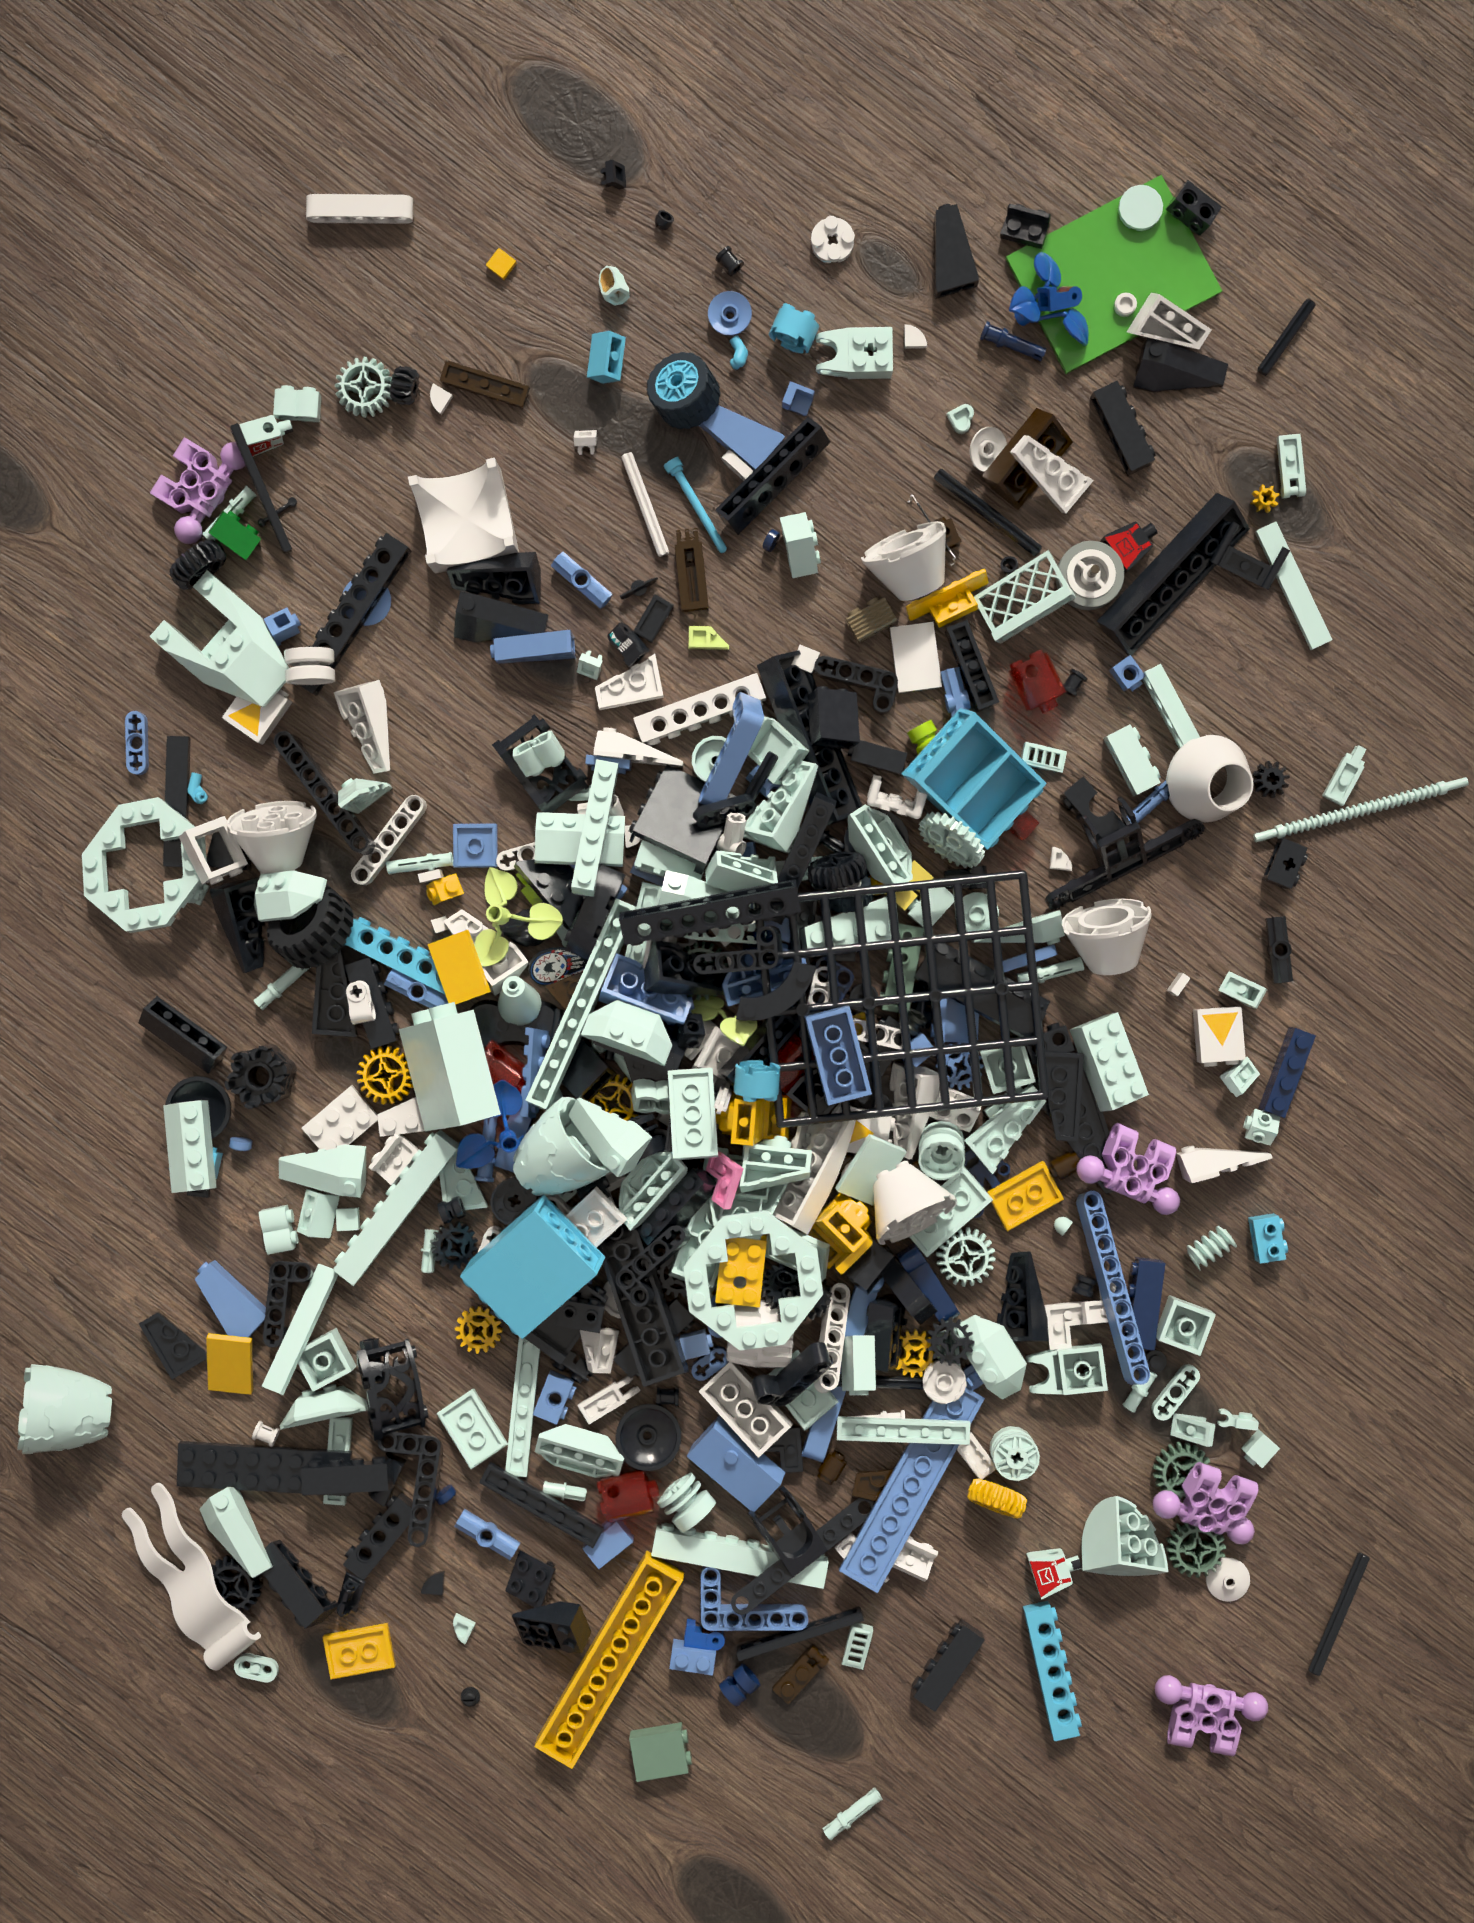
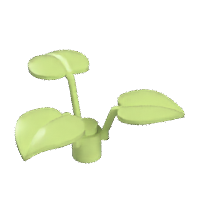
[474,867,563,967]
[691,996,758,1046]

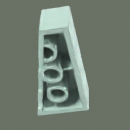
[800,897,891,949]

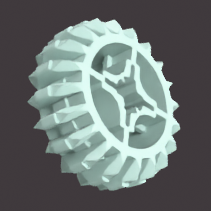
[335,357,392,418]
[936,1227,996,1287]

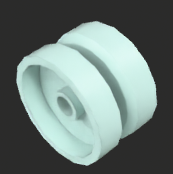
[692,736,726,782]

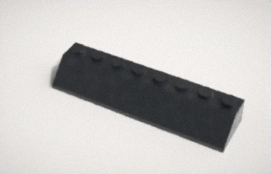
[1097,493,1250,656]
[757,650,862,826]

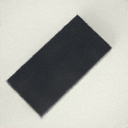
[634,594,674,643]

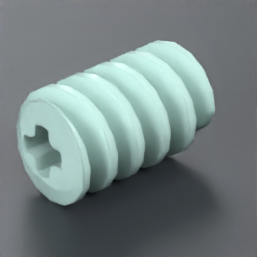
[1186,1226,1237,1271]

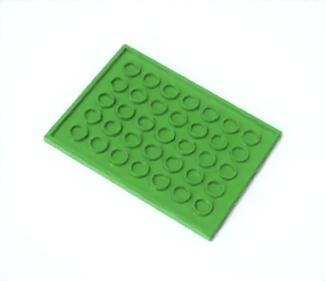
[1005,175,1222,374]

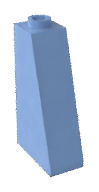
[699,405,785,471]
[490,630,576,664]
[195,1260,266,1338]

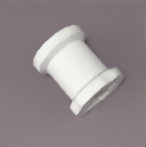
[252,1421,280,1447]

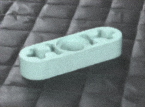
[1151,1364,1200,1421]

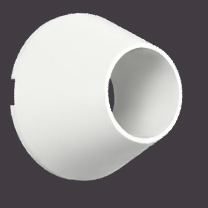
[861,522,946,601]
[1166,735,1253,823]
[1062,899,1151,975]

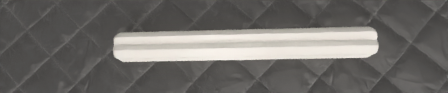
[622,452,669,557]
[714,1082,733,1114]

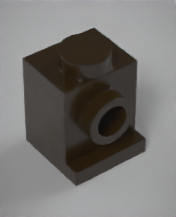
[933,516,962,551]

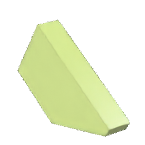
[688,626,729,650]

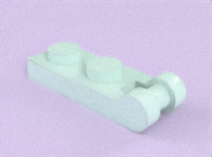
[1276,434,1306,499]

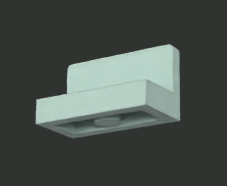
[297,1189,339,1238]

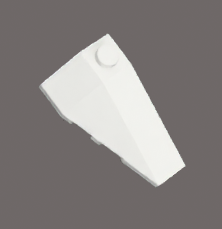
[593,728,684,768]
[1176,1146,1272,1183]

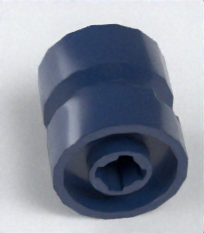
[719,1663,760,1707]

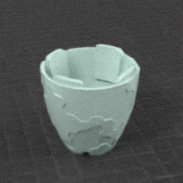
[513,1097,611,1196]
[17,1364,112,1454]

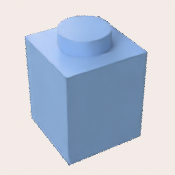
[680,1329,714,1360]

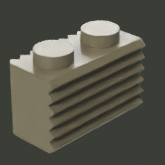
[845,597,897,644]

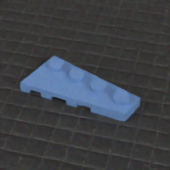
[520,1027,550,1118]

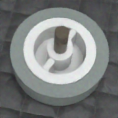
[1055,541,1124,610]

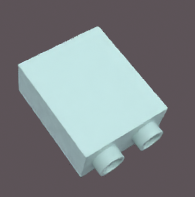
[399,1002,500,1131]

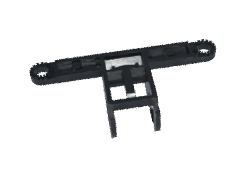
[1045,797,1205,910]
[731,1486,874,1615]

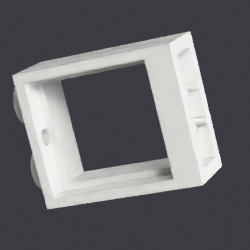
[179,816,248,885]

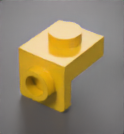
[426,873,464,905]

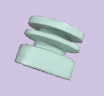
[918,1121,965,1180]
[989,1426,1040,1481]
[657,1472,716,1533]

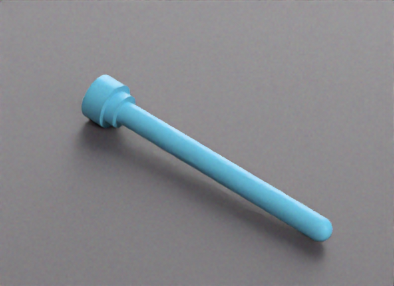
[664,457,727,553]

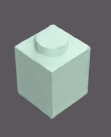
[1241,1429,1280,1468]

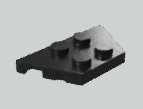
[514,859,585,930]

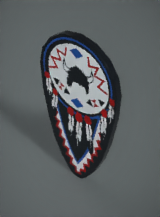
[528,947,588,986]

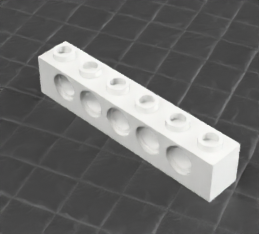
[633,673,766,746]

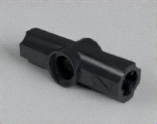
[1265,916,1293,984]

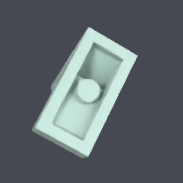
[1219,971,1267,1009]
[1220,1057,1260,1097]
[1171,1413,1215,1447]

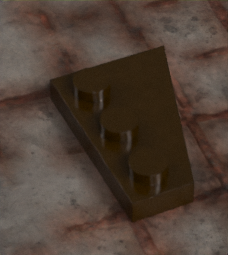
[851,1469,894,1501]

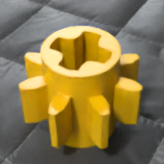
[1250,485,1279,513]

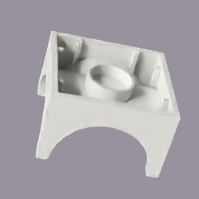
[408,458,519,574]

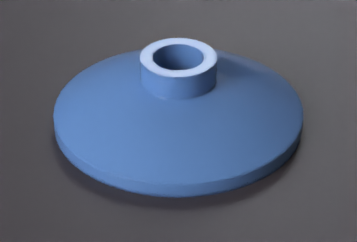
[708,291,752,336]

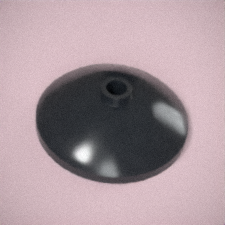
[165,1076,231,1139]
[615,1404,681,1471]

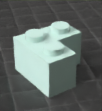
[780,512,821,578]

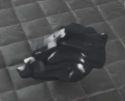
[494,909,544,947]

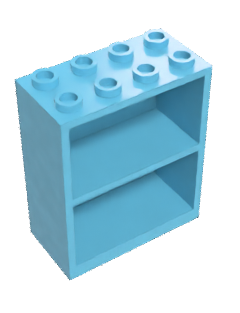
[902,708,1047,850]
[460,1195,605,1339]

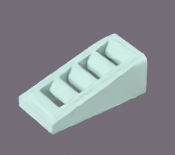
[1021,742,1067,773]
[842,1623,873,1670]

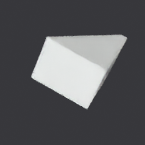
[431,916,448,933]

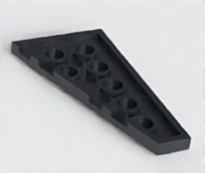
[1026,1068,1127,1194]

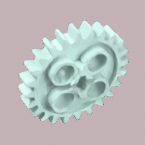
[918,812,985,868]

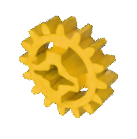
[455,1305,503,1354]
[895,1329,935,1378]

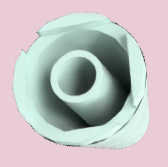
[498,976,542,1026]

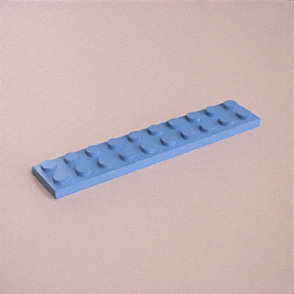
[839,1387,985,1593]

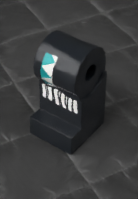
[607,622,650,667]

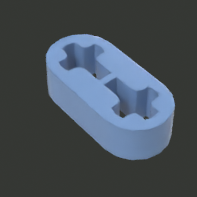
[692,1346,728,1381]

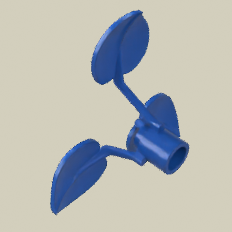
[1009,252,1089,346]
[456,1080,531,1169]

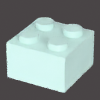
[980,1036,1036,1094]
[1156,1295,1216,1356]
[298,1328,356,1391]

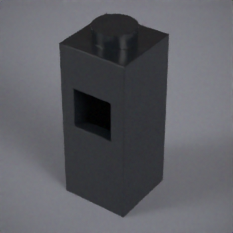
[847,740,907,776]

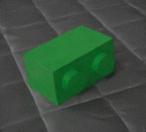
[208,511,261,560]

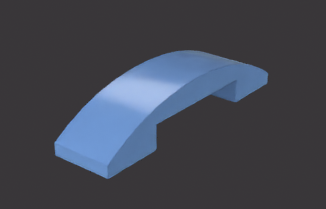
[494,1083,532,1172]

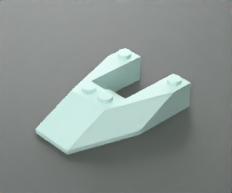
[150,571,289,708]

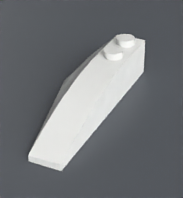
[773,1102,858,1235]

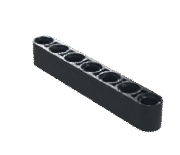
[274,731,375,855]

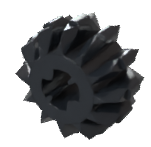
[389,366,420,405]
[1252,761,1290,798]

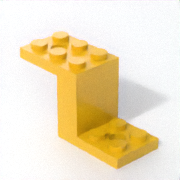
[715,1234,767,1307]

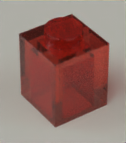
[1009,811,1039,841]

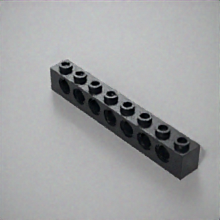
[300,533,412,696]
[619,879,801,946]

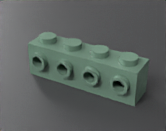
[879,924,924,1013]

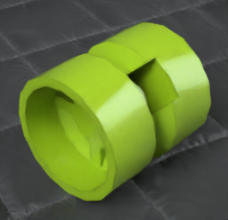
[907,720,937,755]

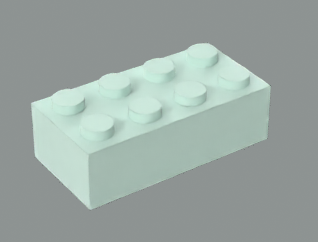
[1070,1012,1149,1112]

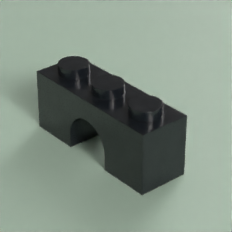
[1061,776,1126,840]

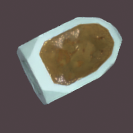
[599,266,630,305]

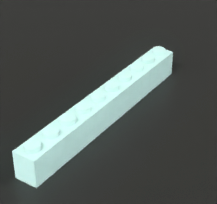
[526,899,636,1111]

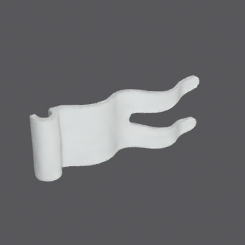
[122,1483,261,1671]

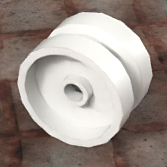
[284,647,335,685]

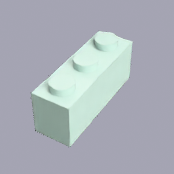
[1103,725,1161,796]

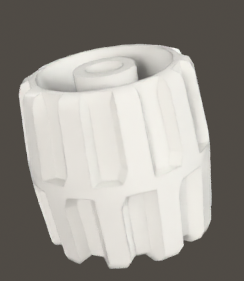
[726,1300,794,1368]

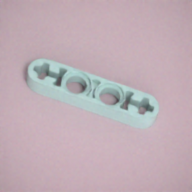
[684,923,767,944]

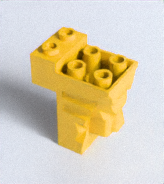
[715,1091,792,1146]
[802,1192,872,1269]

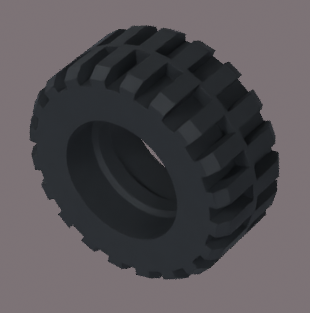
[267,884,354,969]

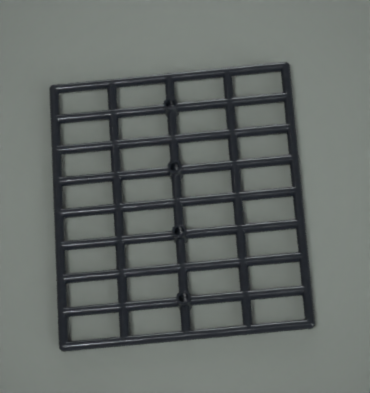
[753,870,1049,1128]

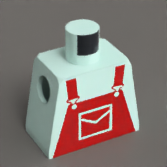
[239,415,294,457]
[1026,1548,1082,1599]

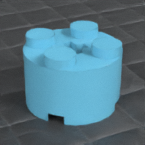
[769,303,819,354]
[734,1060,780,1102]

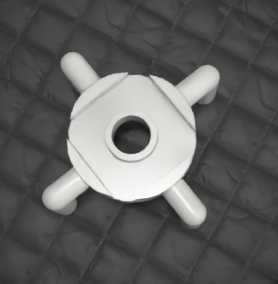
[867,774,927,819]

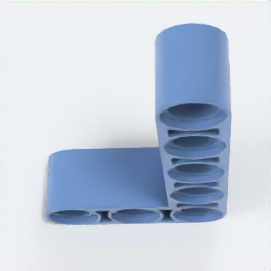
[699,692,764,805]
[701,1566,808,1631]

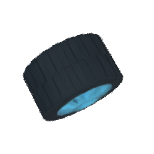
[646,352,721,429]

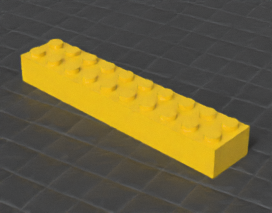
[534,1550,684,1769]

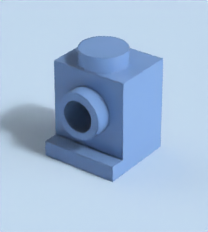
[264,608,301,646]

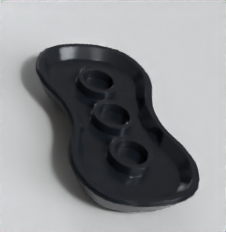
[469,1000,558,1051]

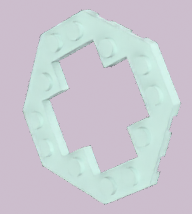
[82,797,207,933]
[683,1210,823,1350]

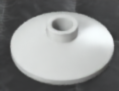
[970,427,1007,472]
[1206,1557,1250,1602]

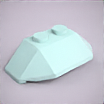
[848,804,913,884]
[254,871,327,922]
[581,1000,672,1066]
[618,1152,688,1231]
[957,1315,1027,1399]
[280,1384,367,1430]
[535,1424,624,1478]

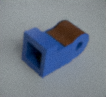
[1037,286,1082,311]
[684,1619,725,1650]

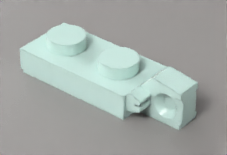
[1322,745,1366,806]

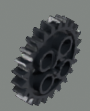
[761,1263,832,1321]

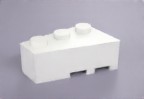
[1127,293,1212,349]

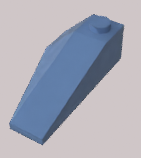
[598,953,691,1024]

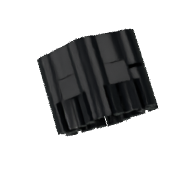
[225,1044,297,1109]

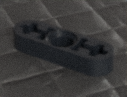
[693,794,756,828]

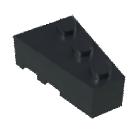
[865,1293,908,1372]

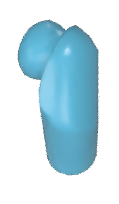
[729,335,748,370]
[188,772,208,804]

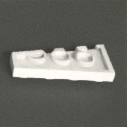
[1010,435,1094,513]

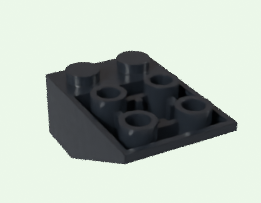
[512,1601,591,1654]

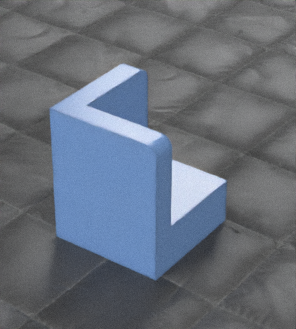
[782,381,815,416]

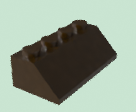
[981,408,1073,510]

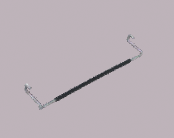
[907,495,956,566]

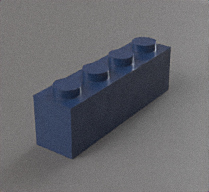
[1258,1027,1316,1118]
[1122,1257,1166,1350]

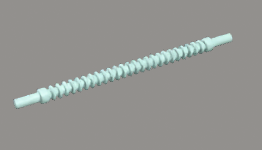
[1253,777,1469,842]

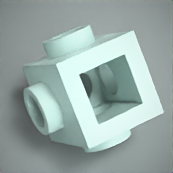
[1243,1109,1280,1145]

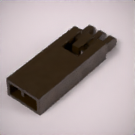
[675,528,709,612]

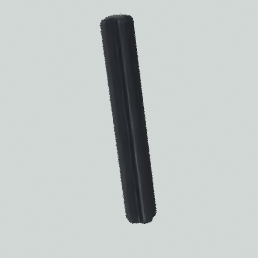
[1257,299,1316,376]

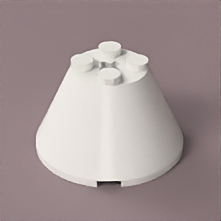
[227,801,317,874]
[873,1161,957,1245]

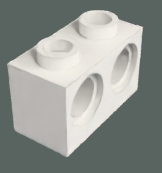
[929,1088,981,1132]

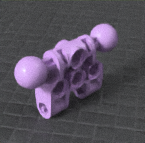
[150,437,245,544]
[1076,1123,1180,1215]
[1153,1462,1258,1544]
[1155,1675,1268,1757]

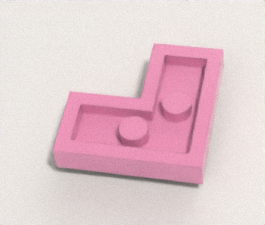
[706,1150,744,1210]

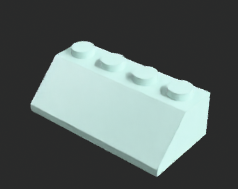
[535,812,625,867]
[163,1100,216,1193]

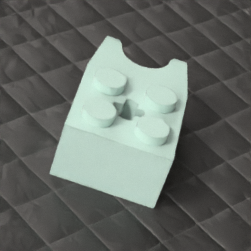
[815,327,893,379]
[1025,1343,1108,1395]

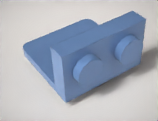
[930,998,979,1043]

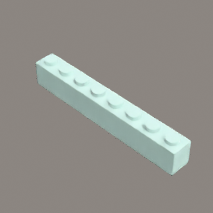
[333,1130,459,1286]
[651,1523,828,1589]

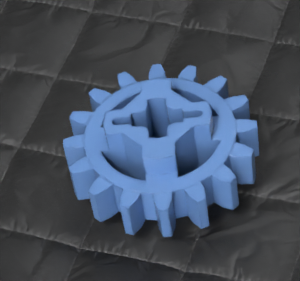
[935,1042,984,1090]

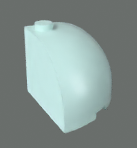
[1082,1496,1168,1576]

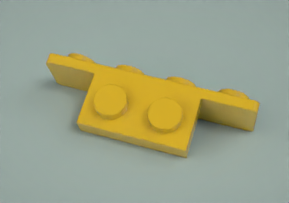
[906,569,989,628]

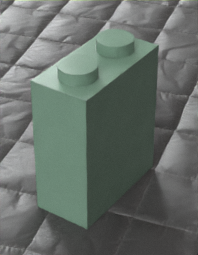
[629,1722,692,1782]

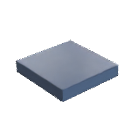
[453,824,498,868]

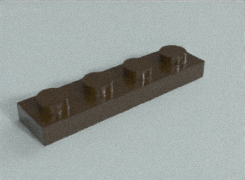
[439,360,530,409]

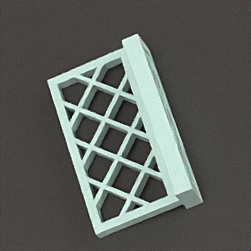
[974,550,1076,644]

